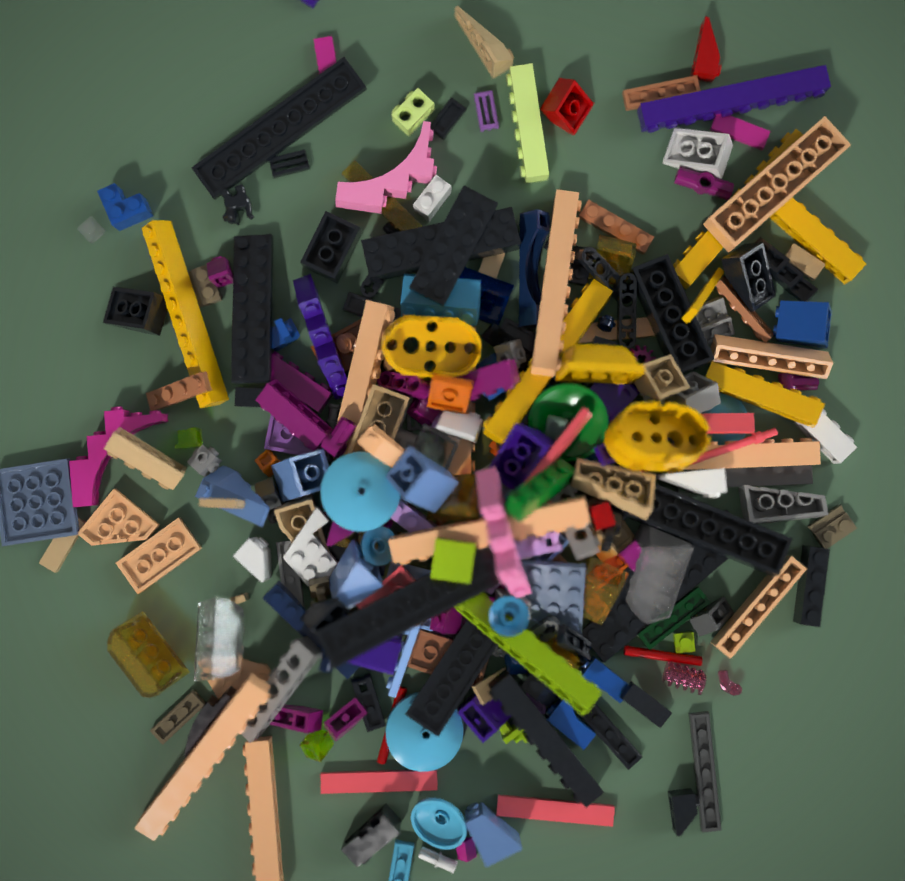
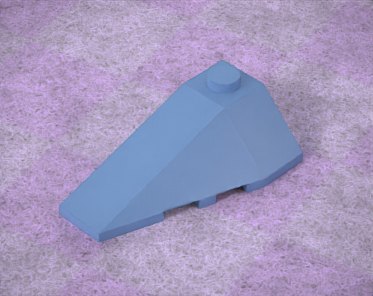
[195,465,270,527]

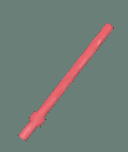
[668,428,778,473]

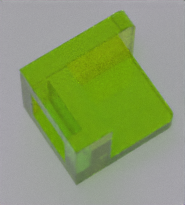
[175,427,202,449]
[300,730,334,762]

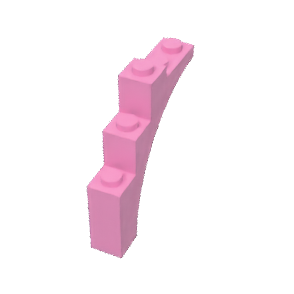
[335,121,437,214]
[476,467,532,597]

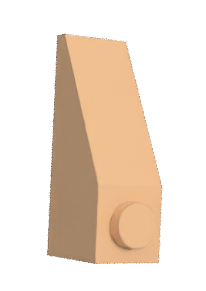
[358,424,405,467]

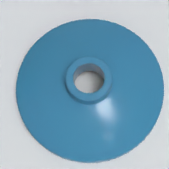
[361,526,395,566]
[489,596,529,637]

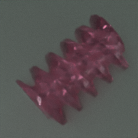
[662,661,706,695]

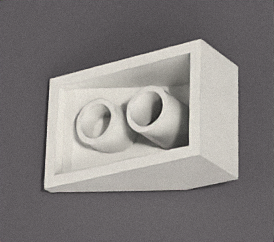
[663,128,733,179]
[656,468,727,498]

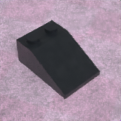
[721,242,776,312]
[103,287,168,336]

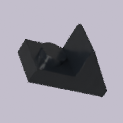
[568,246,593,286]

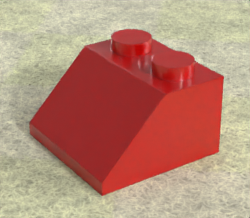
[540,78,594,135]

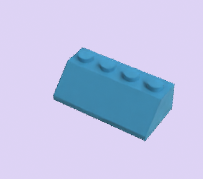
[400,274,481,326]

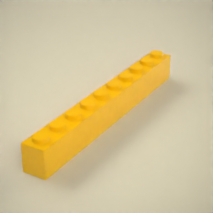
[673,129,803,289]
[142,220,229,408]
[483,279,613,446]

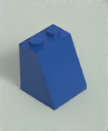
[773,301,832,348]

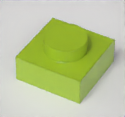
[673,631,695,653]

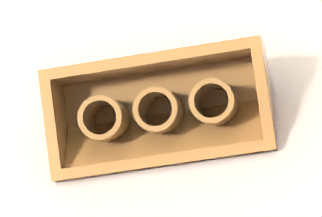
[347,384,410,454]
[104,427,187,490]

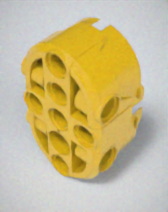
[381,315,481,377]
[604,402,711,473]

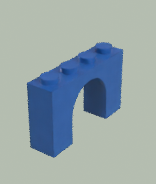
[545,656,628,750]

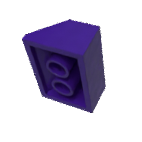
[488,423,555,491]
[347,635,402,675]

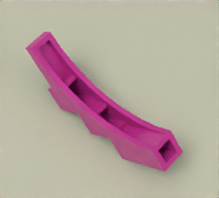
[69,407,168,507]

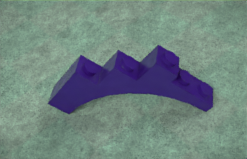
[293,274,348,400]

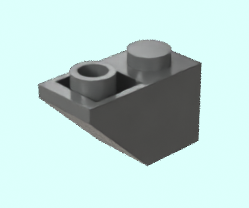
[254,477,284,524]

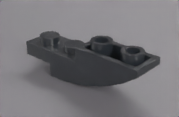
[185,686,237,757]

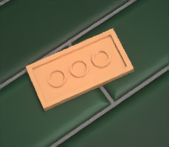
[116,517,202,594]

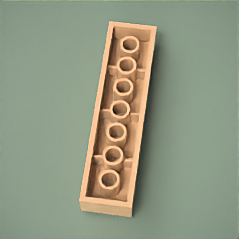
[703,116,851,253]

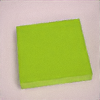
[430,537,476,584]

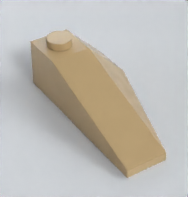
[455,6,514,79]
[274,493,330,552]

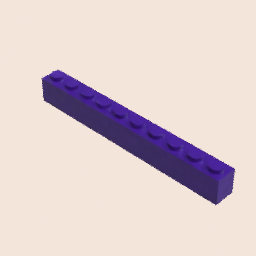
[637,65,831,133]

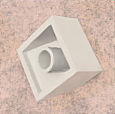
[436,410,484,443]
[233,537,272,583]

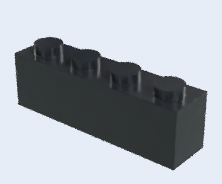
[793,545,830,627]

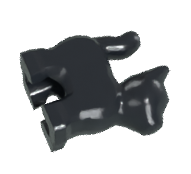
[220,184,254,226]

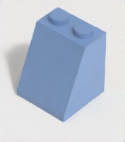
[385,446,459,513]
[271,449,329,502]
[329,540,383,610]
[465,802,522,867]

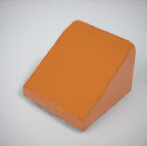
[254,449,281,477]

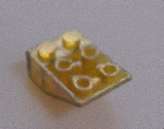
[426,474,481,520]
[583,556,629,625]

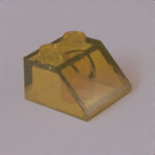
[589,235,636,285]

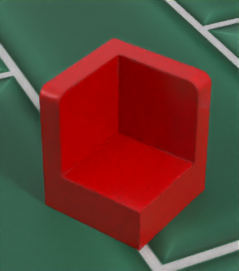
[588,502,616,533]

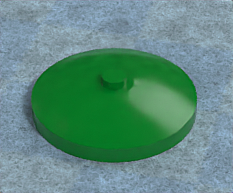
[528,383,608,462]

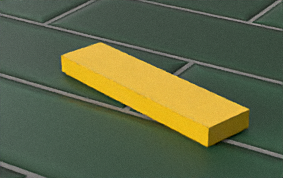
[682,267,724,323]

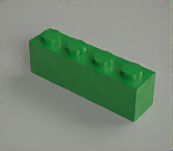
[505,457,576,522]

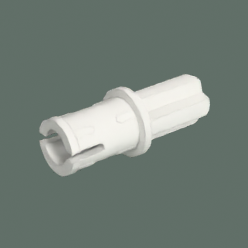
[418,847,458,873]

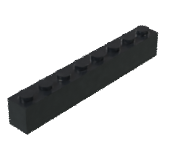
[487,669,604,808]

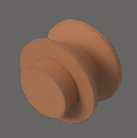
[336,333,357,354]

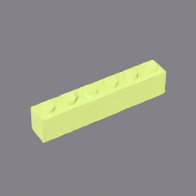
[506,63,549,183]

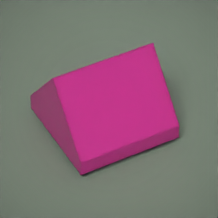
[456,837,477,862]

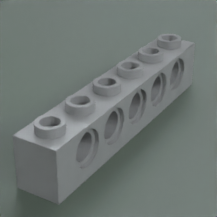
[550,482,601,561]
[242,636,323,743]

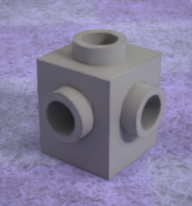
[494,339,526,369]
[187,445,222,477]

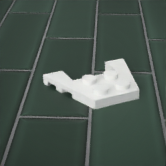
[283,506,339,586]

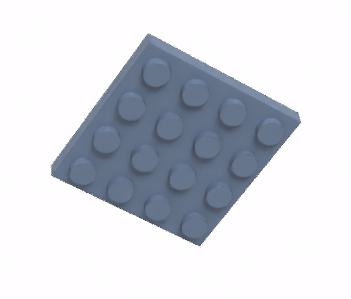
[0,459,79,546]
[505,559,586,635]

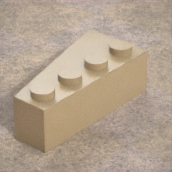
[570,458,656,520]

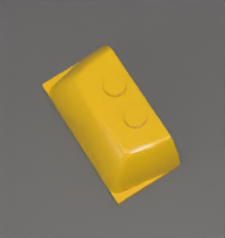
[555,344,645,385]

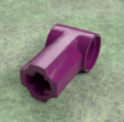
[778,373,819,391]
[321,417,357,458]

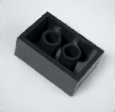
[300,211,362,284]

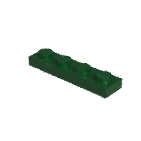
[637,587,711,650]

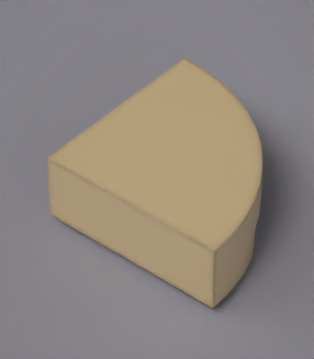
[230,593,250,606]

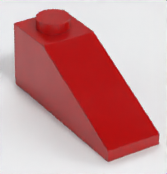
[691,16,722,83]

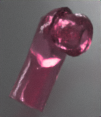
[718,670,742,696]

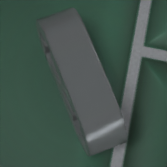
[529,616,560,643]

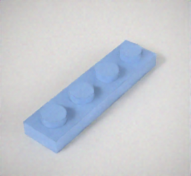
[386,625,420,698]

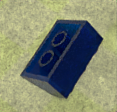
[460,267,514,325]

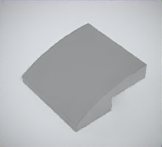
[695,296,735,344]

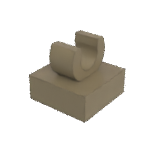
[308,576,330,602]

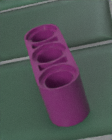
[377,371,431,399]

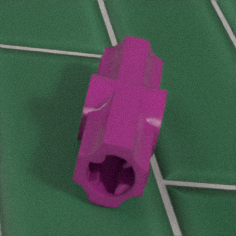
[674,166,734,200]

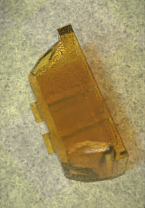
[107,611,190,698]

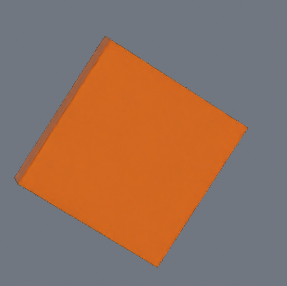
[427,374,473,414]

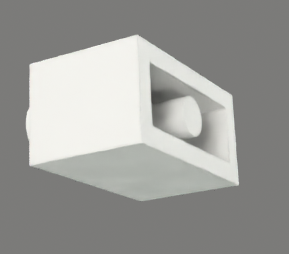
[413,175,451,222]

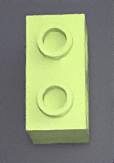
[392,88,435,136]

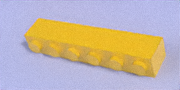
[769,197,867,284]
[705,362,825,428]

